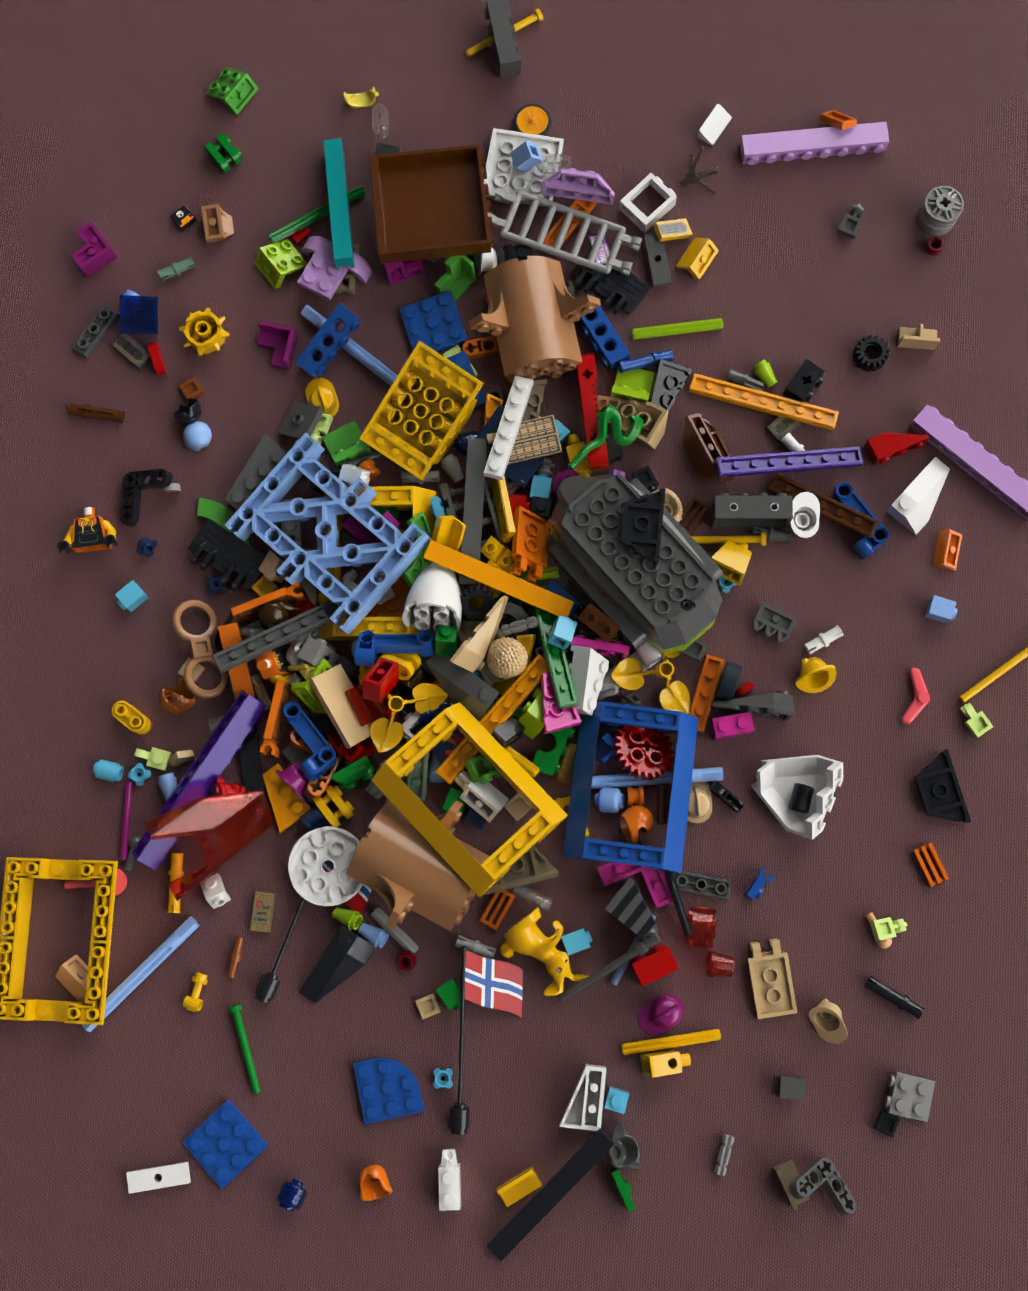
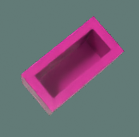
[710,712,755,740]

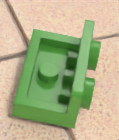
[464,755,502,784]

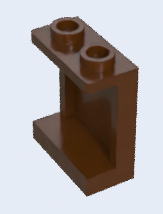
[578,602,620,643]

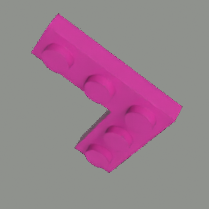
[597,846,673,908]

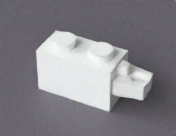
[455,770,509,823]
[438,1149,461,1211]

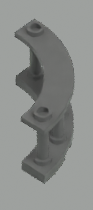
[440,478,504,563]

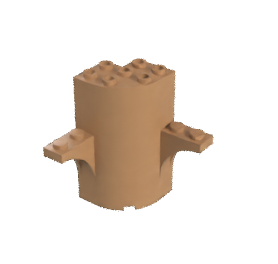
[468,256,601,381]
[346,801,490,931]

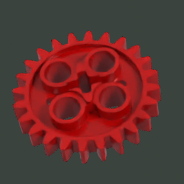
[612,725,675,781]

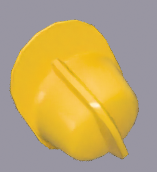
[305,378,339,417]

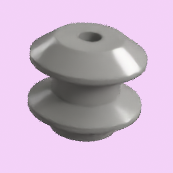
[535,459,555,477]

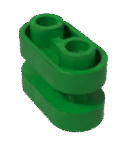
[203,133,243,174]

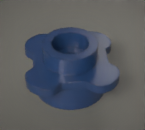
[136,537,157,557]
[206,575,227,596]

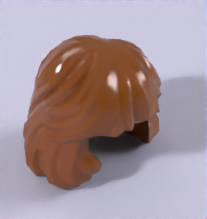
[158,677,197,714]

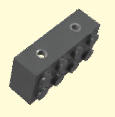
[711,493,793,528]

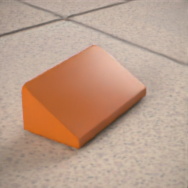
[932,529,962,571]

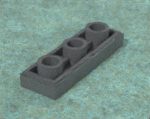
[643,233,672,288]
[71,304,120,359]
[673,871,732,901]

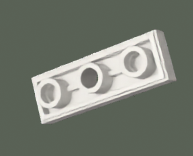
[126,1161,191,1194]

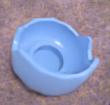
[183,421,212,451]

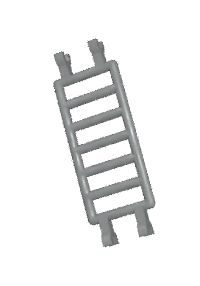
[487,188,642,276]

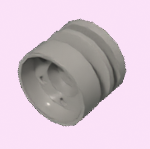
[918,186,964,236]

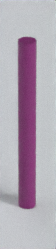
[119,782,133,860]

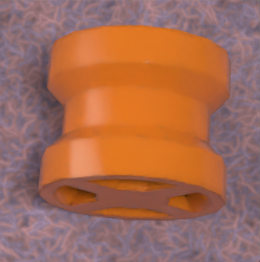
[358,459,380,481]
[627,786,644,806]

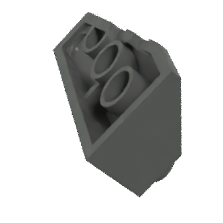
[426,652,500,722]
[711,690,794,721]

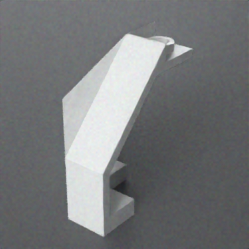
[751,755,843,840]

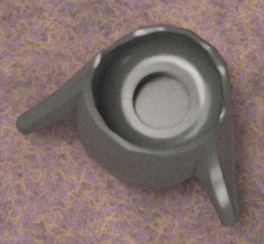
[606,1120,641,1169]

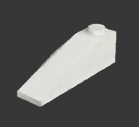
[886,457,950,536]

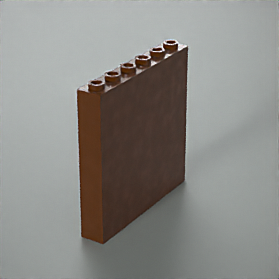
[370,144,495,264]

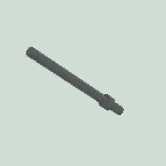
[560,934,661,1001]

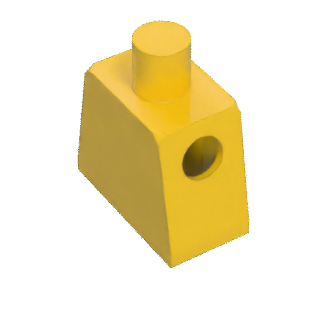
[711,541,752,586]
[640,1050,691,1078]

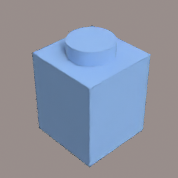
[510,141,543,172]
[924,595,957,624]

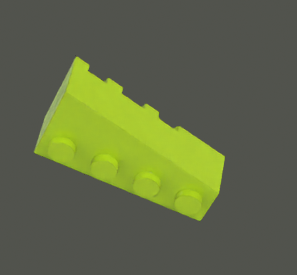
[518,657,572,740]

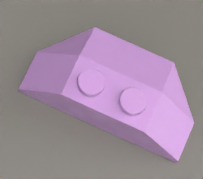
[541,168,614,205]

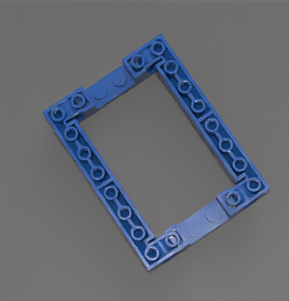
[562,701,698,874]

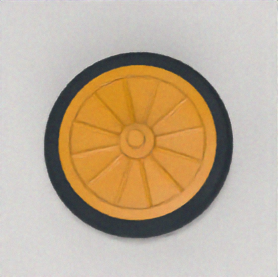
[514,104,552,136]

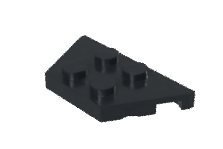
[620,488,666,564]
[914,749,971,823]

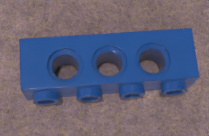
[576,294,630,371]
[295,303,362,378]

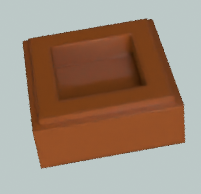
[179,377,205,401]

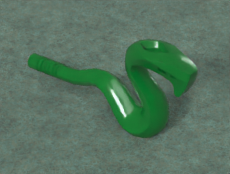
[568,405,643,471]

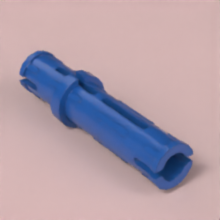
[618,349,674,373]

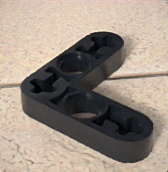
[120,469,173,527]

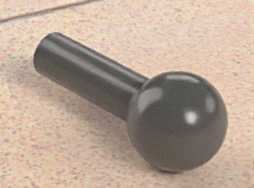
[124,835,142,872]

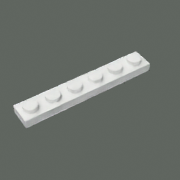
[484,376,534,480]

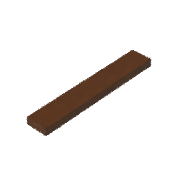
[767,473,880,539]

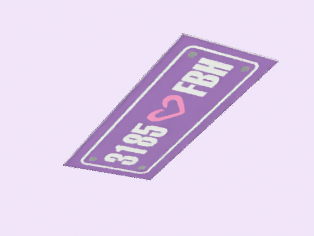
[589,235,610,264]

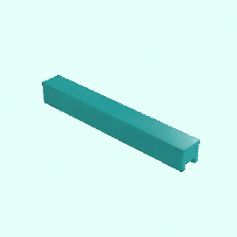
[323,138,355,270]

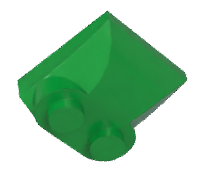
[331,756,376,792]

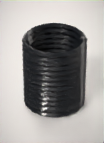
[788,783,815,813]

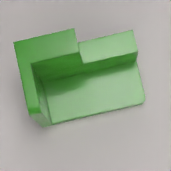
[434,255,477,303]

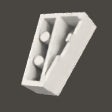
[568,645,609,716]
[559,1064,606,1131]

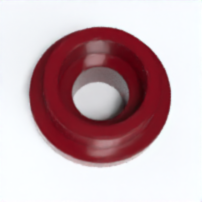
[925,237,944,255]
[397,951,417,971]

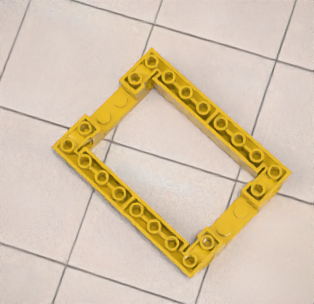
[319,486,436,641]
[371,702,568,898]
[0,857,118,1025]

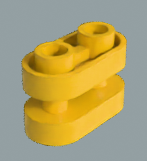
[376,653,421,681]
[112,701,152,735]
[312,784,355,827]

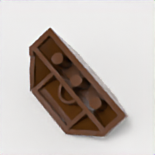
[683,413,735,483]

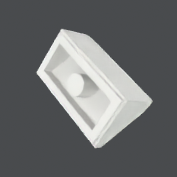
[697,104,732,146]

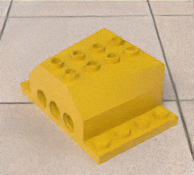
[359,341,484,480]

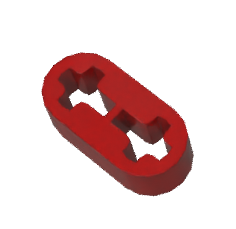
[147,341,167,376]

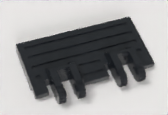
[571,247,651,315]
[187,518,266,592]

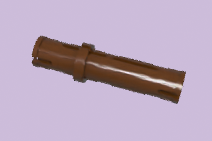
[67,403,125,423]

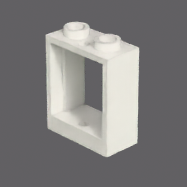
[619,173,677,233]

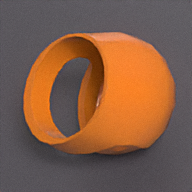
[619,805,654,844]

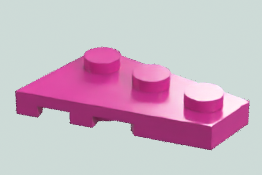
[569,635,630,661]
[541,672,582,734]

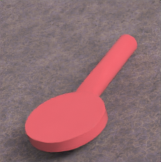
[64,868,127,895]

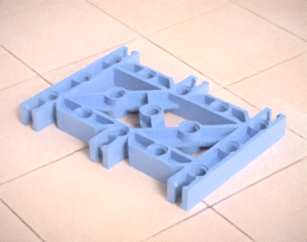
[225,432,432,634]

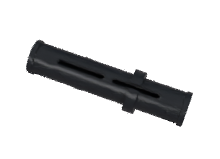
[865,976,925,1019]

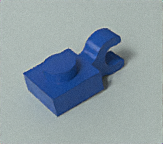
[744,867,775,900]

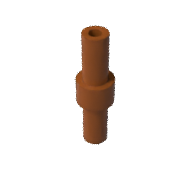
[227,937,244,978]

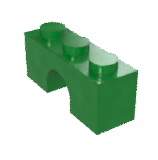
[532,726,576,778]

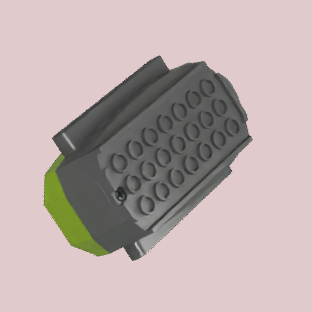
[547,474,723,653]

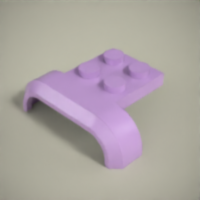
[297,236,372,301]

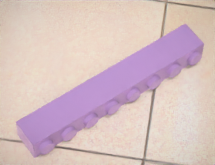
[740,122,889,165]
[909,404,1028,521]

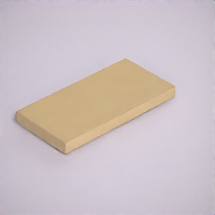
[308,664,373,749]

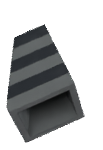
[605,877,659,941]

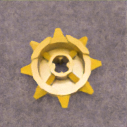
[179,308,230,356]

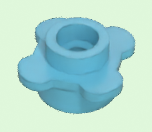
[716,577,737,593]
[128,763,151,786]
[433,1068,453,1089]

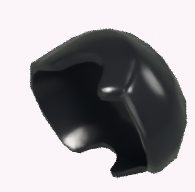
[173,398,202,424]

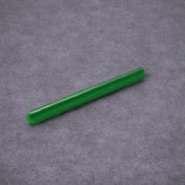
[268,186,365,243]

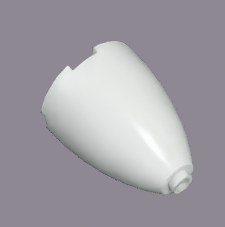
[402,562,462,638]

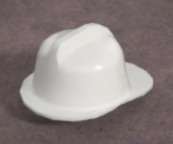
[474,247,497,276]
[790,492,820,538]

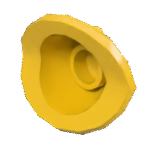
[795,657,837,693]

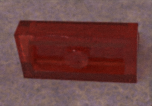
[345,683,389,726]

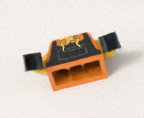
[57,507,118,554]
[255,646,306,685]

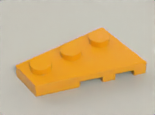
[262,763,311,833]

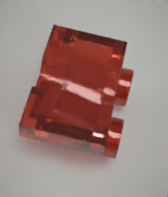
[686,906,717,948]

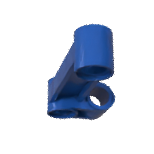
[833,482,889,560]
[354,630,435,666]
[283,702,337,782]

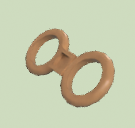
[172,600,229,698]

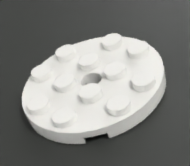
[288,826,363,906]

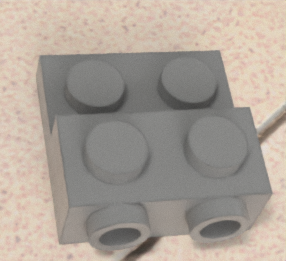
[884,1071,935,1122]

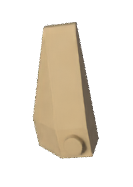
[597,395,669,450]
[450,595,508,673]

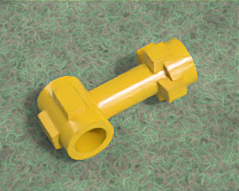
[183,972,208,1012]

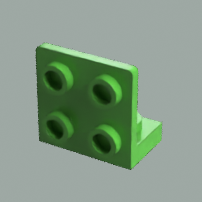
[206,67,259,115]
[322,421,371,469]

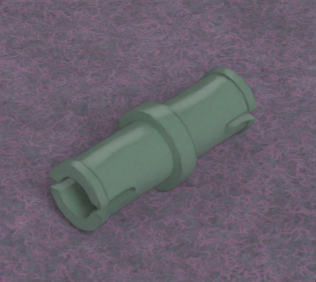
[157,256,195,282]

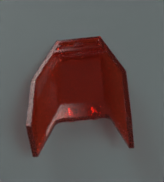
[144,790,275,901]

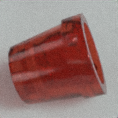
[706,951,735,977]

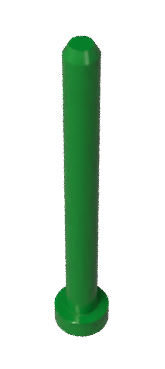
[228,1004,260,1094]

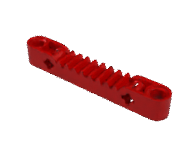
[576,353,609,470]

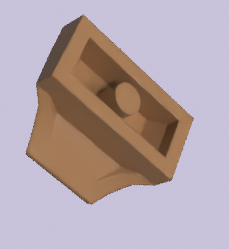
[201,204,234,243]

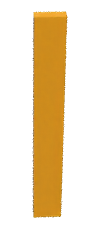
[689,373,839,431]
[423,540,574,617]
[435,654,548,785]

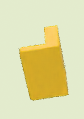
[676,238,719,279]
[432,515,466,551]
[496,1166,542,1207]

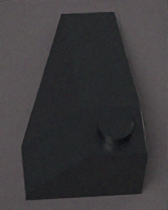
[299,925,377,1003]

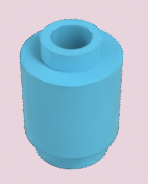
[93,759,124,782]

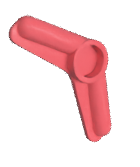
[901,668,930,724]

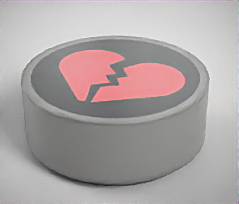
[162,483,181,494]

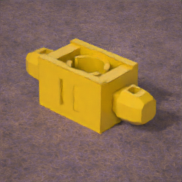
[566,434,593,477]

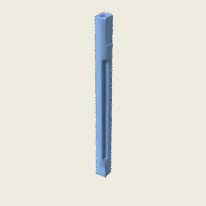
[300,305,398,386]
[591,767,723,789]
[81,916,200,1032]

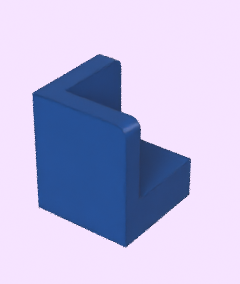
[595,733,617,765]

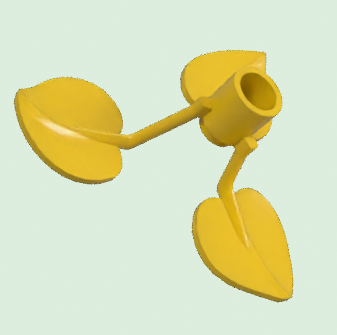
[611,651,691,714]
[359,664,448,753]

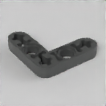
[789,1157,856,1216]

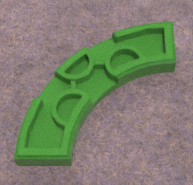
[197,498,250,545]
[402,511,431,589]

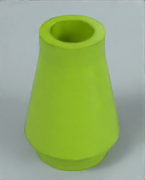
[753,359,777,388]
[332,907,363,930]

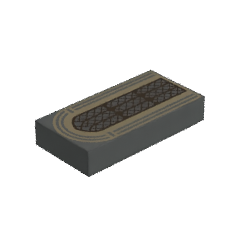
[112,333,151,370]
[766,417,803,442]

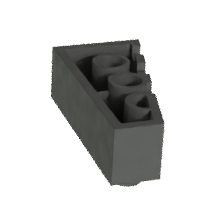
[484,0,522,78]
[225,434,287,511]

